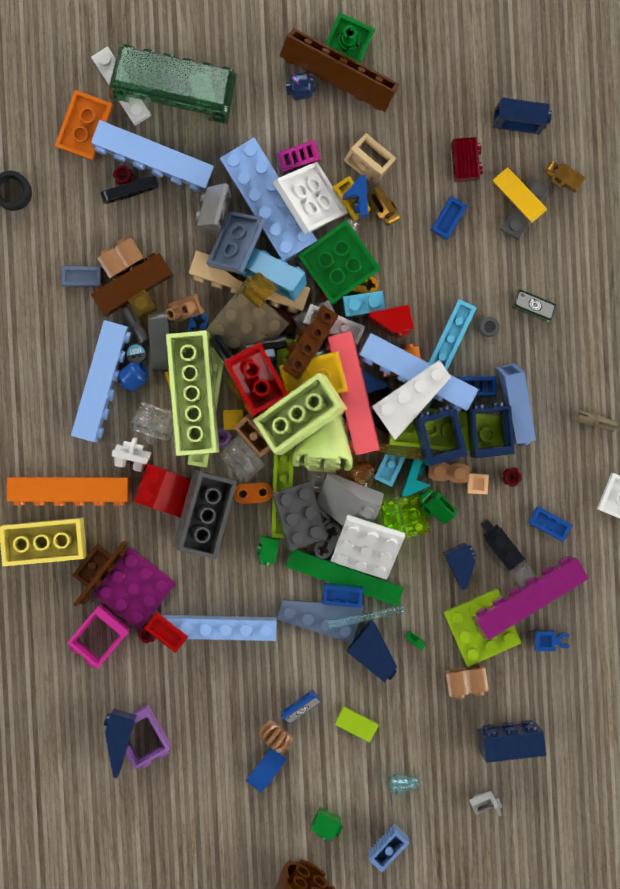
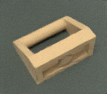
[344,133,397,186]

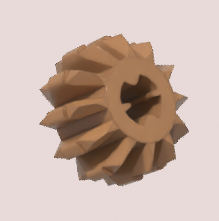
[259,720,293,753]

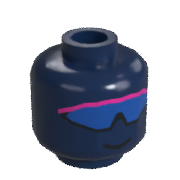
[286,72,315,101]

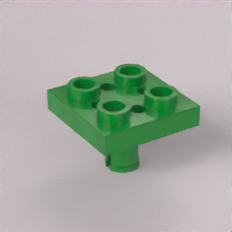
[325,12,375,63]

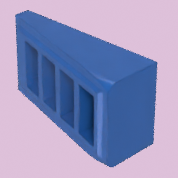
[456,376,497,397]

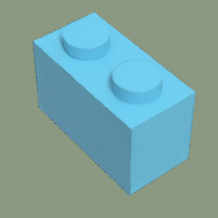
[342,291,385,319]

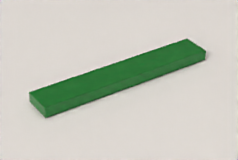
[286,549,404,607]

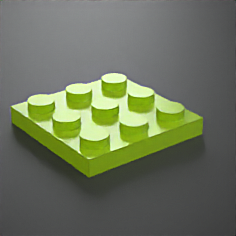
[443,588,522,667]

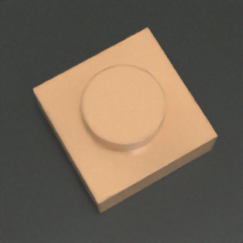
[467,473,489,494]

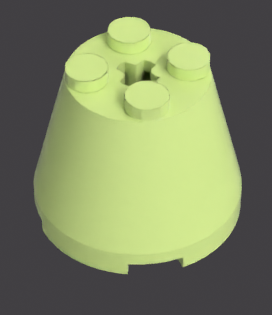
[292,413,353,473]

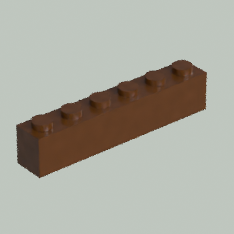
[280,28,400,112]

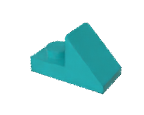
[400,458,431,497]

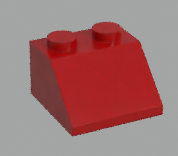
[367,305,414,338]

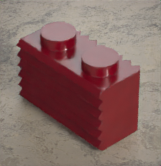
[451,137,483,182]

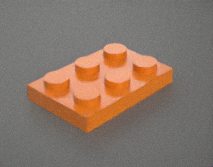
[55,90,114,161]

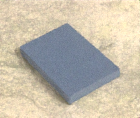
[206,211,265,274]

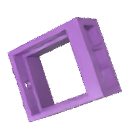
[126,704,171,769]

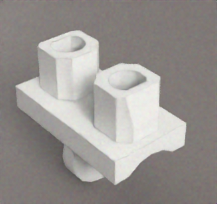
[112,437,152,472]

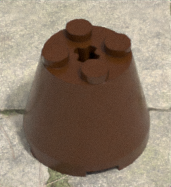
[275,859,335,889]

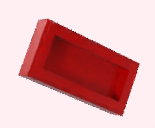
[144,612,189,653]

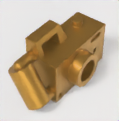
[544,161,586,193]
[367,187,400,226]

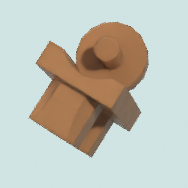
[166,293,204,322]

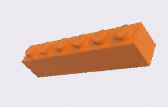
[7,477,130,506]

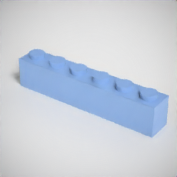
[91,120,214,193]
[71,320,131,442]
[359,333,479,412]
[162,615,277,641]

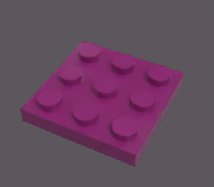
[93,546,177,630]

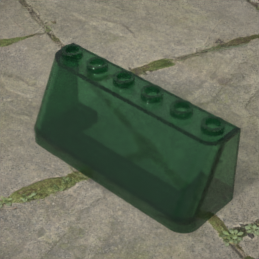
[108,44,237,124]

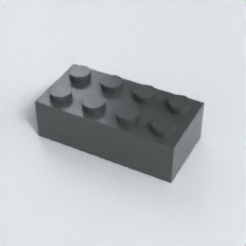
[173,469,237,559]

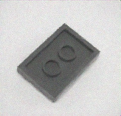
[271,481,327,551]

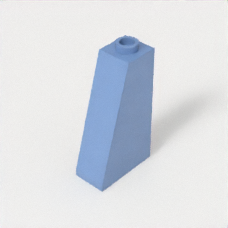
[496,363,536,446]

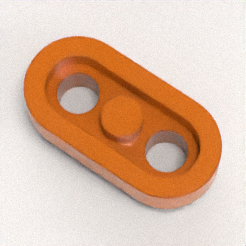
[234,482,273,504]

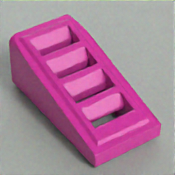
[277,140,320,173]

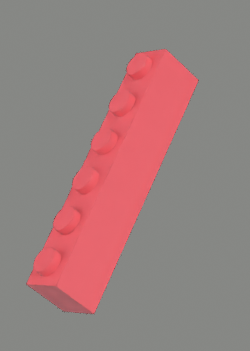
[326,331,381,455]

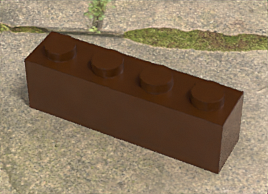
[91,253,174,317]

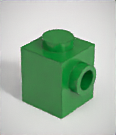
[311,807,343,841]

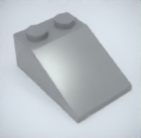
[195,184,232,235]
[316,472,384,525]

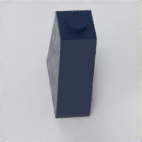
[346,619,397,682]

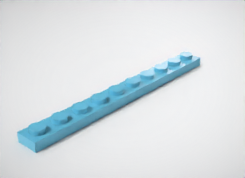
[374,299,477,487]

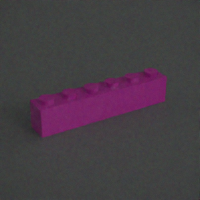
[472,556,589,640]

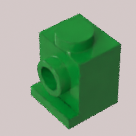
[256,535,279,566]

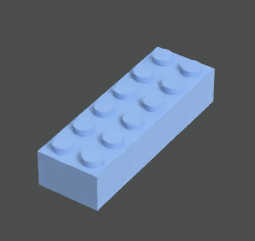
[220,138,317,263]

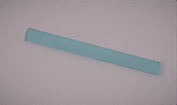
[327,605,405,629]

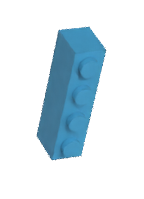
[238,248,307,301]

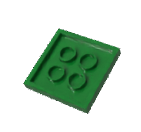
[298,220,382,305]

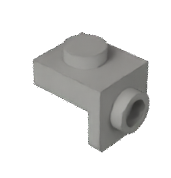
[469,790,503,817]

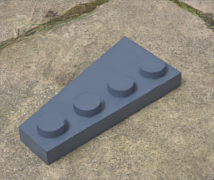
[277,599,364,643]

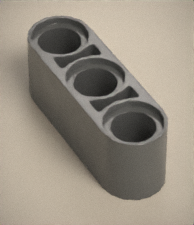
[148,312,171,371]

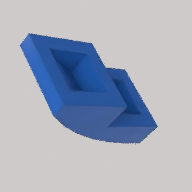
[245,747,287,793]

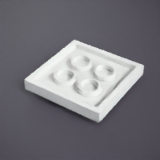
[273,162,348,234]
[330,515,405,580]

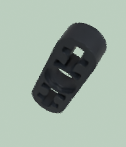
[100,176,159,204]

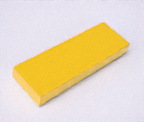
[493,167,547,223]

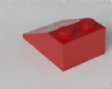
[224,343,288,419]
[134,464,191,517]

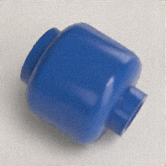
[119,362,149,392]

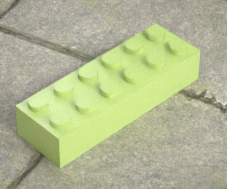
[166,331,220,456]

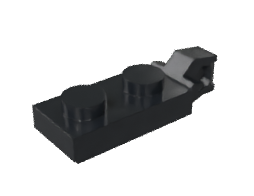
[481,519,525,571]

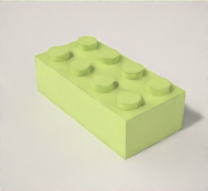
[253,373,347,455]

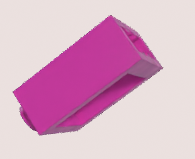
[67,604,131,669]

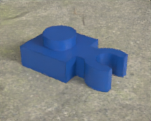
[534,630,569,652]

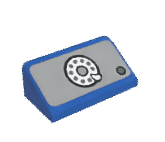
[281,690,321,724]

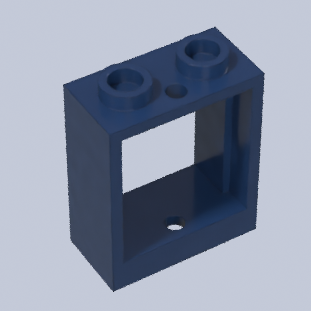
[492,97,552,134]
[466,402,515,458]
[413,405,468,466]

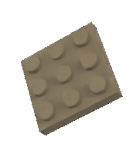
[205,284,290,355]

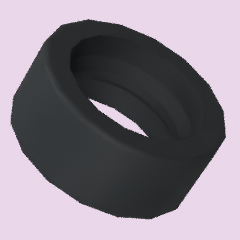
[0,170,32,211]

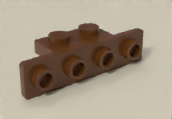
[282,305,338,380]
[72,540,128,607]

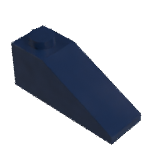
[104,709,137,778]

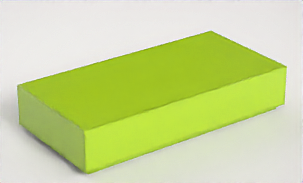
[334,706,379,743]

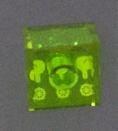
[380,493,430,539]

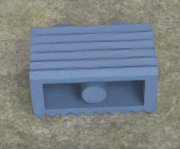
[368,824,409,872]

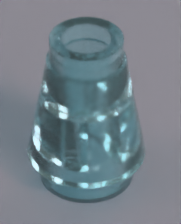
[389,774,419,795]

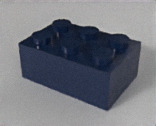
[477,720,546,763]

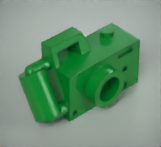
[418,488,457,525]

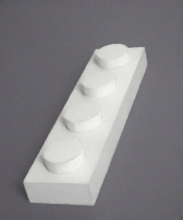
[91,46,151,126]

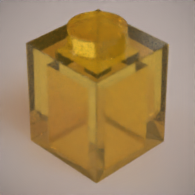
[241,271,277,309]
[128,289,158,319]

